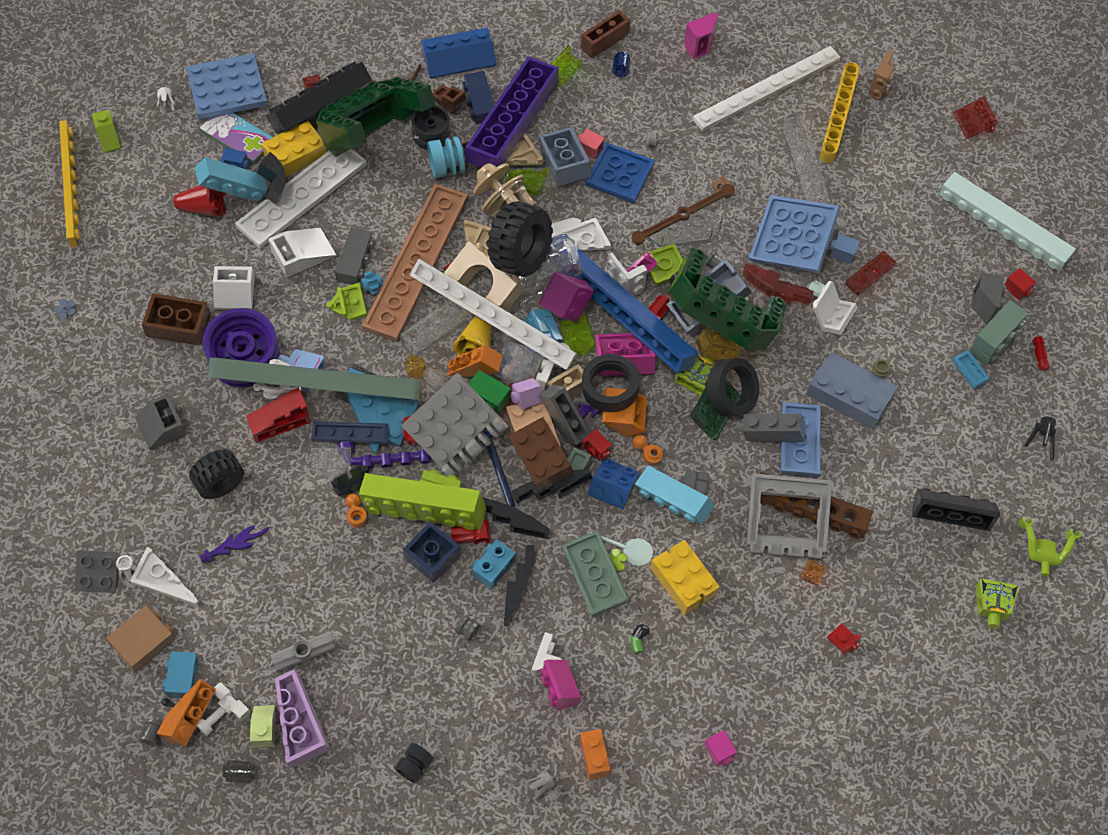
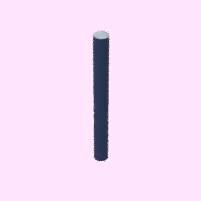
[486,438,515,507]

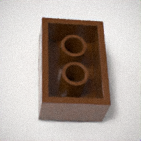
[142,293,211,345]
[508,417,574,491]

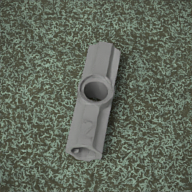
[270,632,335,672]

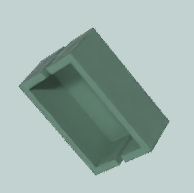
[969,300,1028,366]

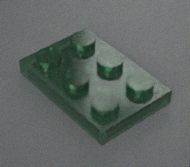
[690,379,741,440]

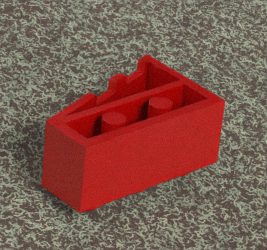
[246,387,310,443]

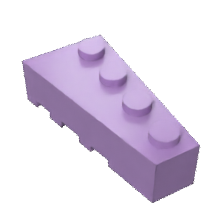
[275,669,331,768]

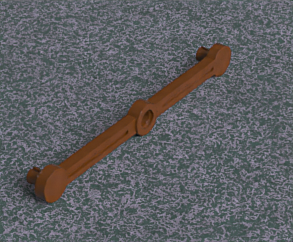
[632,184,735,246]

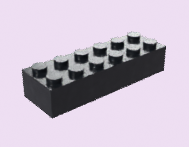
[266,61,372,134]

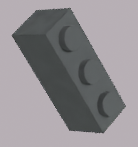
[335,227,375,285]
[539,385,590,445]
[742,414,806,442]

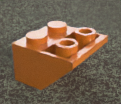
[602,388,647,437]

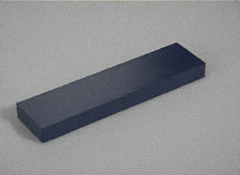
[311,421,389,444]

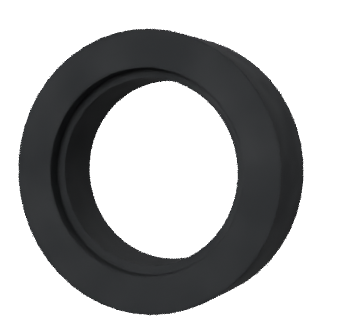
[582,354,640,412]
[707,358,759,416]

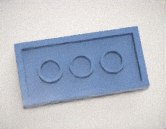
[780,402,820,477]

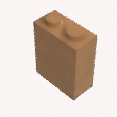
[106,606,175,673]

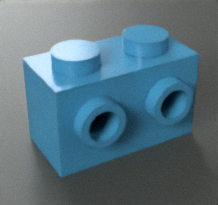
[472,539,516,590]

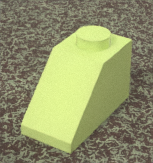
[250,705,275,748]

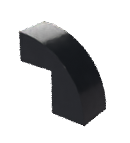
[257,152,286,205]

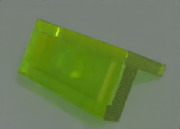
[551,45,582,86]
[559,314,596,357]

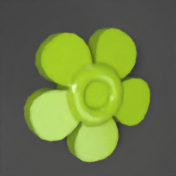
[609,549,628,571]

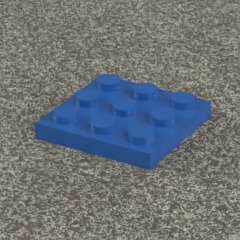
[585,142,655,204]

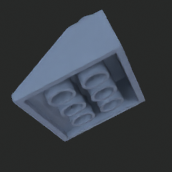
[806,352,898,430]

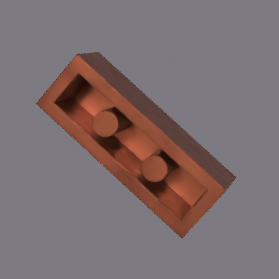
[580,10,631,58]

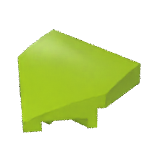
[326,282,368,320]

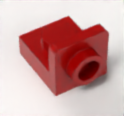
[827,623,862,655]

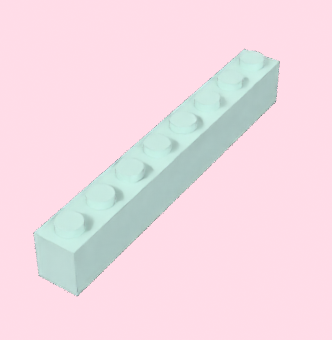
[939,172,1076,272]

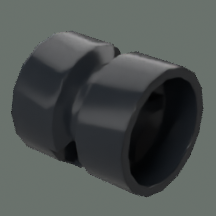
[394,743,434,784]

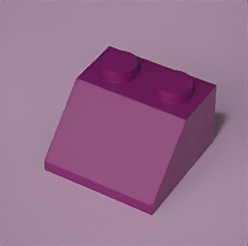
[539,272,594,322]

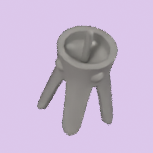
[524,772,556,800]

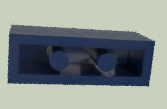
[462,71,494,125]

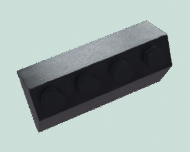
[912,488,1000,531]

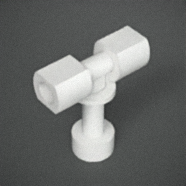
[197,682,251,736]

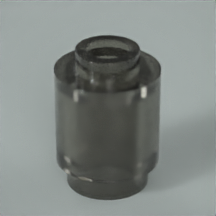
[222,760,255,783]

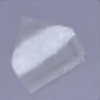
[311,446,351,488]

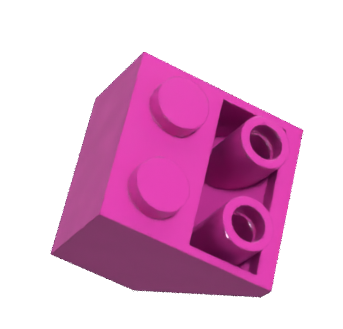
[684,12,718,59]
[540,660,581,711]

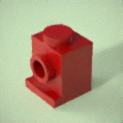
[580,429,612,461]

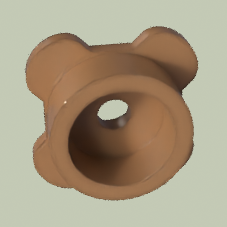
[712,176,730,192]

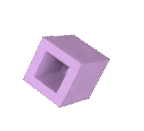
[511,378,542,409]

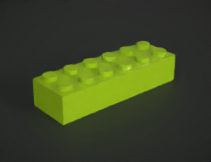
[359,473,486,530]

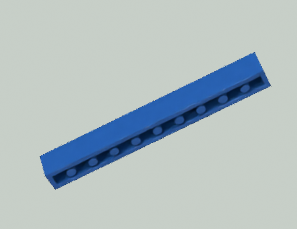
[552,243,698,373]

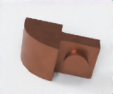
[432,84,466,113]

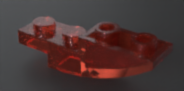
[742,264,814,306]

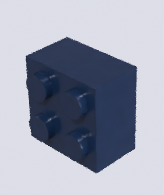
[403,522,460,583]

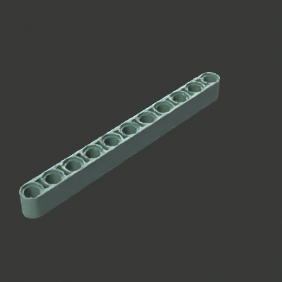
[208,357,422,400]

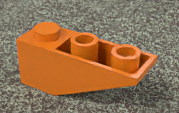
[447,345,503,377]
[156,679,216,746]

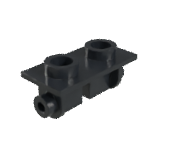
[331,465,369,496]

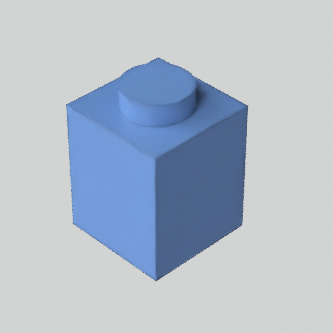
[830,234,859,264]

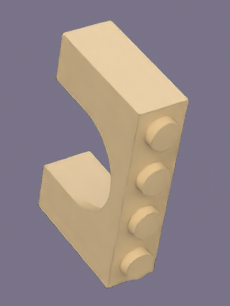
[444,241,525,311]

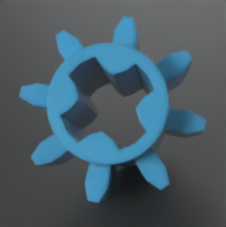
[361,271,383,295]

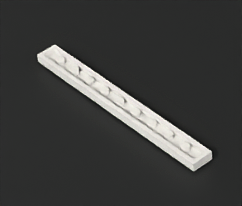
[693,46,841,131]
[410,259,577,370]

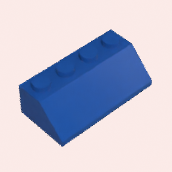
[421,27,496,79]

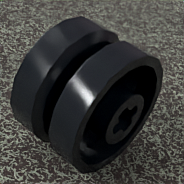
[411,105,451,150]

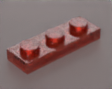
[845,251,896,296]

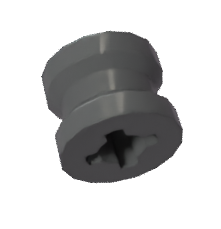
[455,615,480,641]

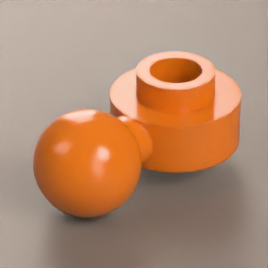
[632,435,663,465]
[345,494,367,528]

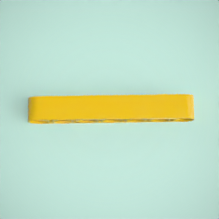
[820,62,859,163]

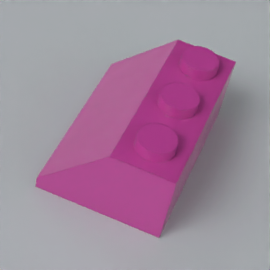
[595,333,655,376]

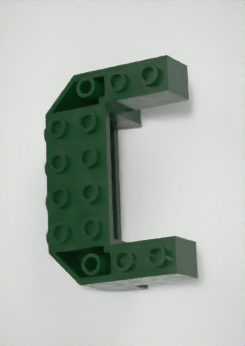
[316,77,436,157]
[666,247,787,350]

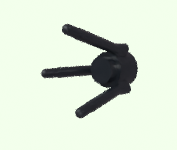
[1024,416,1056,461]

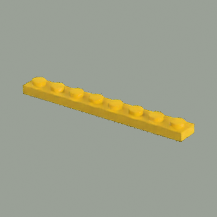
[59,120,81,248]

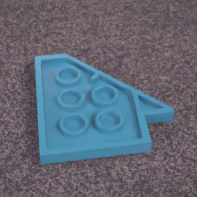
[345,368,420,454]

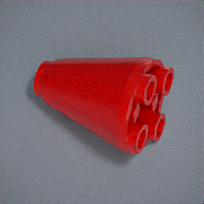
[173,185,226,217]

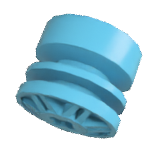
[427,136,465,179]

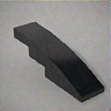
[511,468,593,503]
[482,497,550,539]
[504,545,534,626]

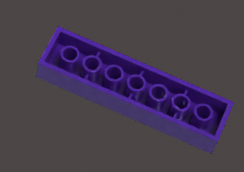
[465,56,559,168]

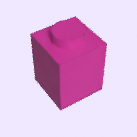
[704,730,737,767]

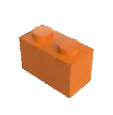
[579,729,610,780]

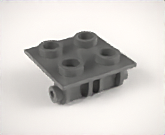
[75,550,118,593]

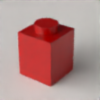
[1004,268,1036,300]

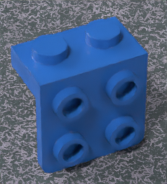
[587,459,639,509]

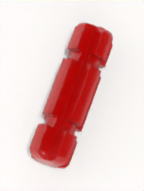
[1032,336,1050,371]

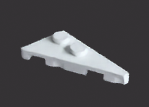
[130,547,199,606]

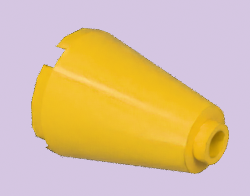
[452,315,492,357]

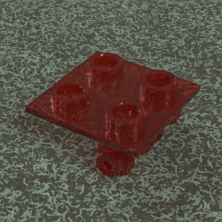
[952,96,999,139]

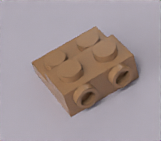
[868,50,895,100]

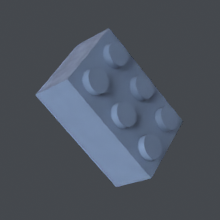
[539,127,590,186]

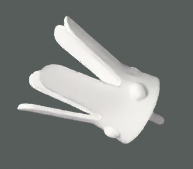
[156,87,174,112]
[116,555,137,581]

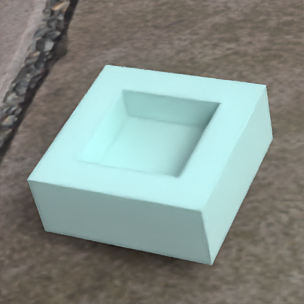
[808,281,826,297]

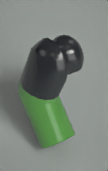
[630,624,650,654]

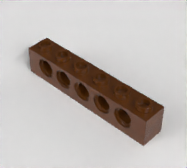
[760,472,873,538]

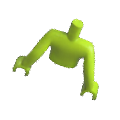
[1018,516,1082,577]

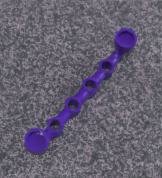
[338,441,432,469]

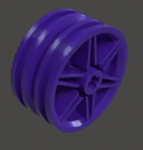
[203,308,280,387]

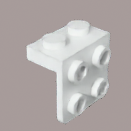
[606,253,647,295]
[813,281,857,335]

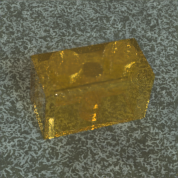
[695,328,742,361]

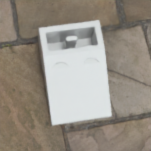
[269,228,336,278]

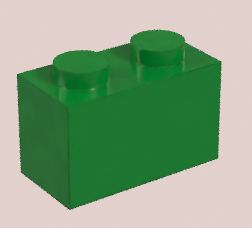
[469,370,511,414]

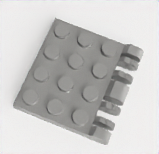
[401,372,508,477]

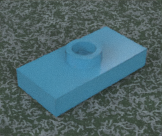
[952,350,990,390]

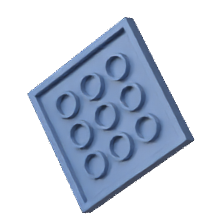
[186,53,268,120]
[749,195,840,273]

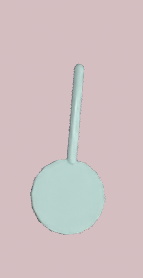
[590,532,653,566]

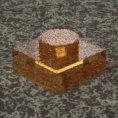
[799,559,827,586]

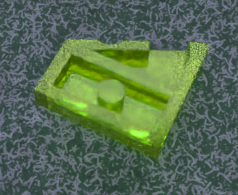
[504,168,548,196]

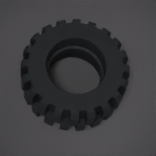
[487,201,553,277]

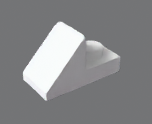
[531,632,562,677]

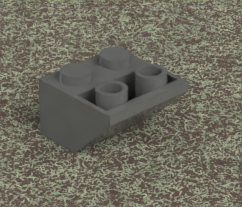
[971,272,1006,325]
[135,394,186,450]

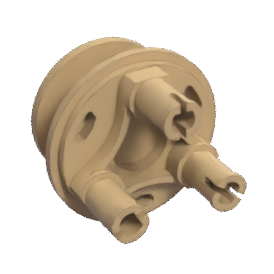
[473,163,537,219]

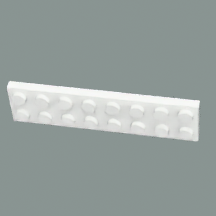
[235,149,367,248]

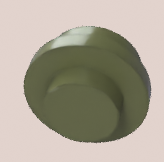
[872,359,891,378]

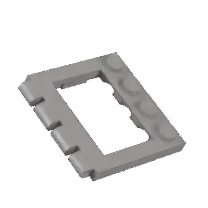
[746,473,832,559]

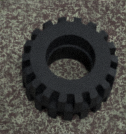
[189,449,245,500]

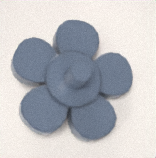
[54,299,76,319]

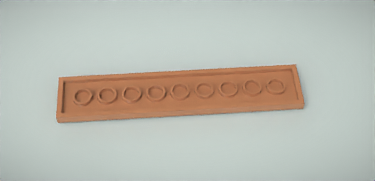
[362,183,468,341]

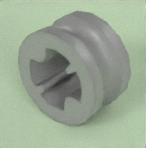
[646,132,656,148]

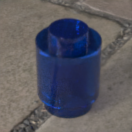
[612,51,631,77]

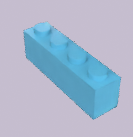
[195,157,267,202]
[635,466,715,525]

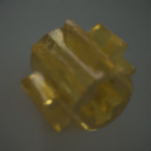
[404,354,426,379]

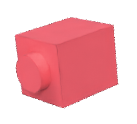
[578,129,605,159]

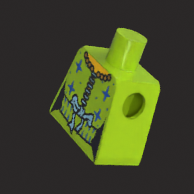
[674,352,716,399]
[976,578,1019,629]

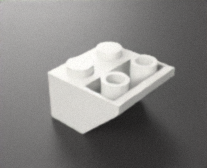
[213,266,255,310]

